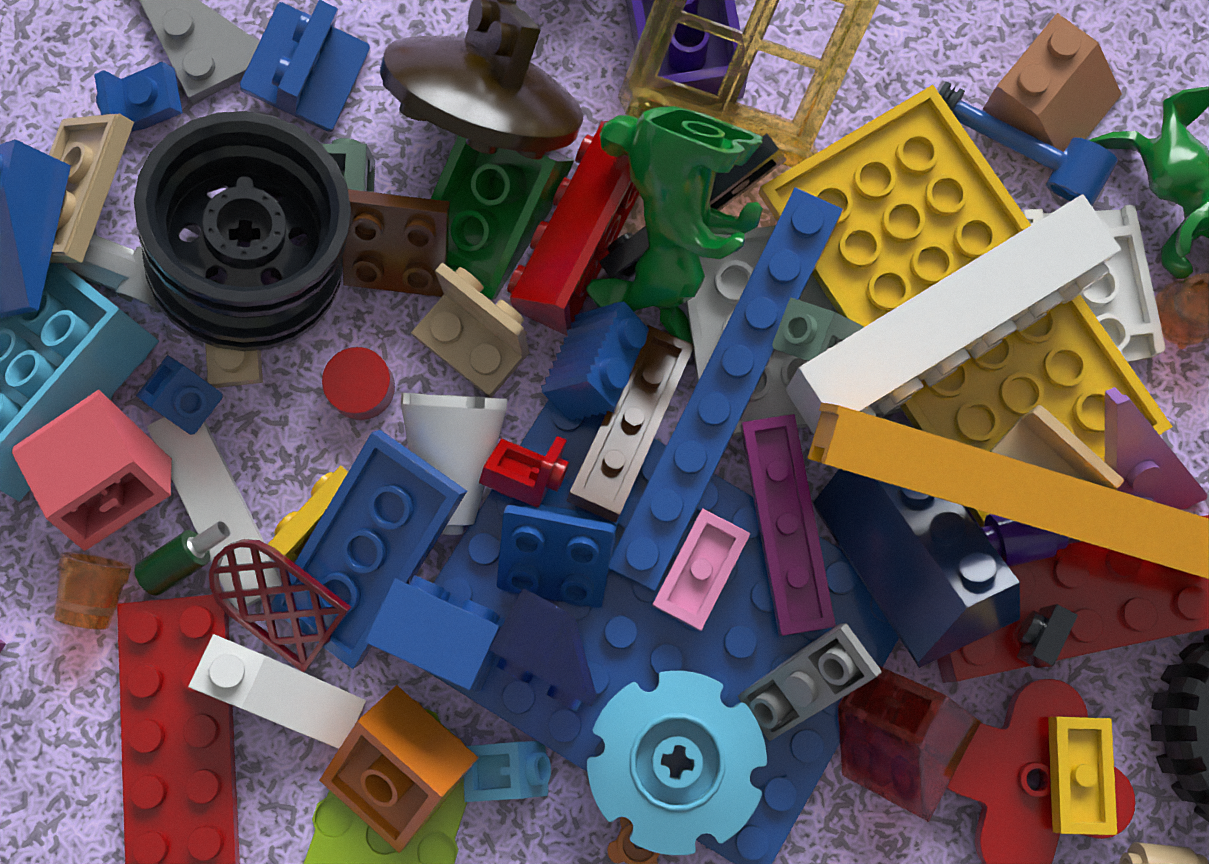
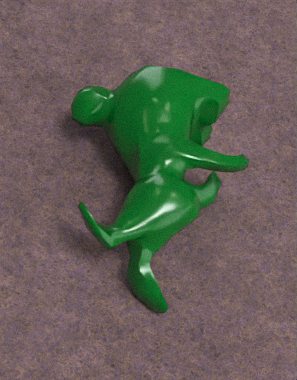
[1089,86,1209,279]
[586,106,763,344]

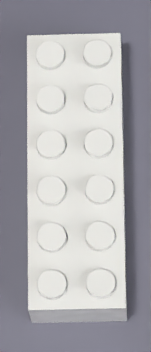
[785,194,1122,434]

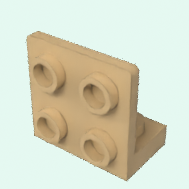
[411,263,530,398]

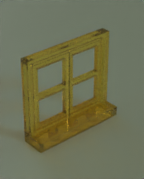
[618,0,880,167]

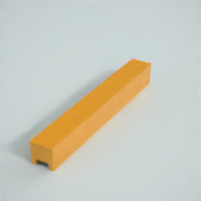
[807,402,1209,579]

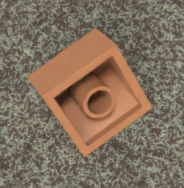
[983,13,1122,152]

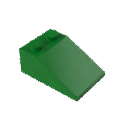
[430,136,574,300]

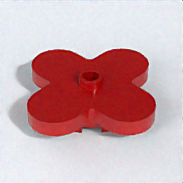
[929,679,1136,864]

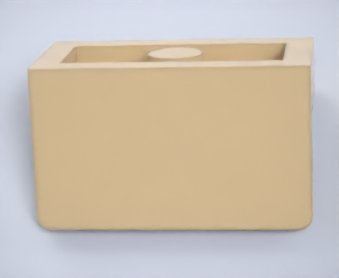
[990,405,1124,490]

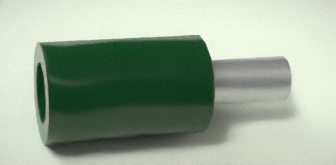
[134,521,231,596]

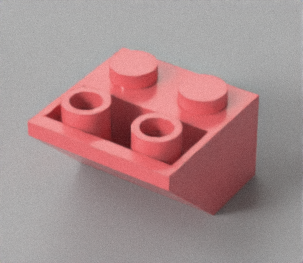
[12,390,172,551]

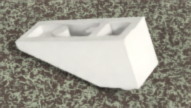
[188,634,366,749]

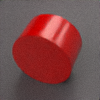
[322,347,395,420]

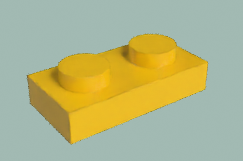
[268,465,348,563]
[1048,717,1117,835]

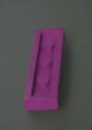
[740,414,836,637]

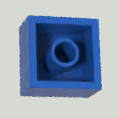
[364,575,508,692]

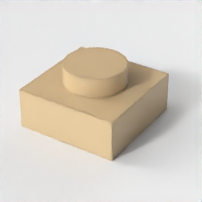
[205,343,263,388]

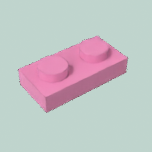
[652,508,751,631]

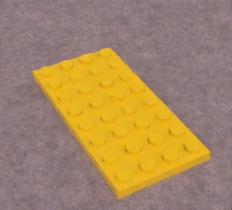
[758,84,1173,528]

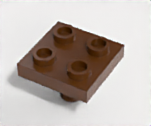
[342,189,450,297]

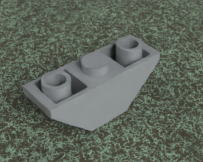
[737,623,882,741]

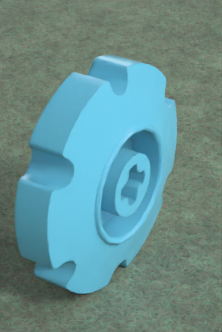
[587,671,767,855]

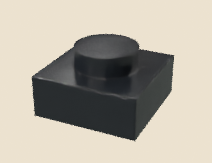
[1017,604,1078,668]

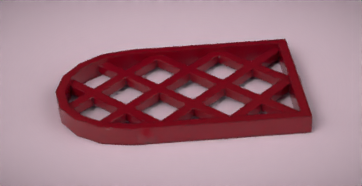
[209,539,351,672]

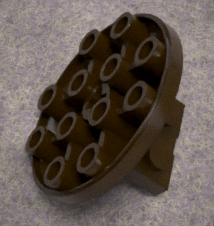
[380,0,583,160]

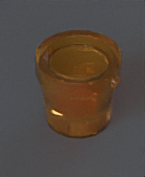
[1155,273,1209,349]
[54,552,132,630]

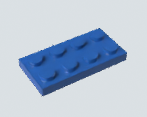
[271,430,467,669]

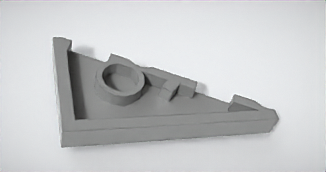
[139,0,259,104]

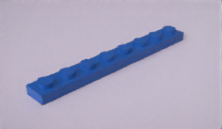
[609,187,843,591]

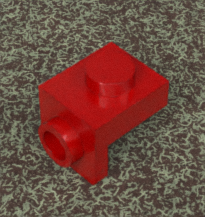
[479,436,570,508]

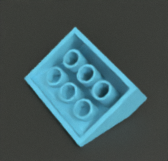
[0,263,159,502]

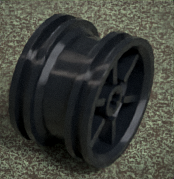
[134,111,351,352]

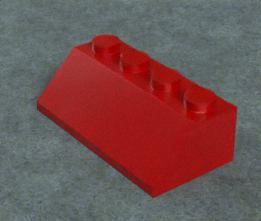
[507,121,640,336]

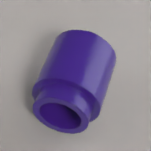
[980,514,1068,567]

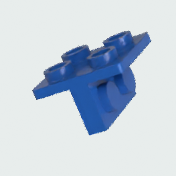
[240,0,370,132]
[496,499,619,608]

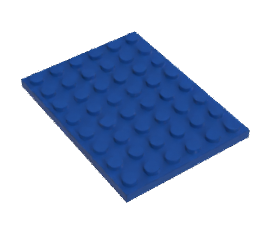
[421,399,899,864]

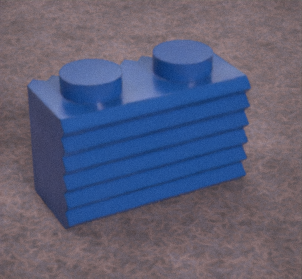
[541,301,649,421]

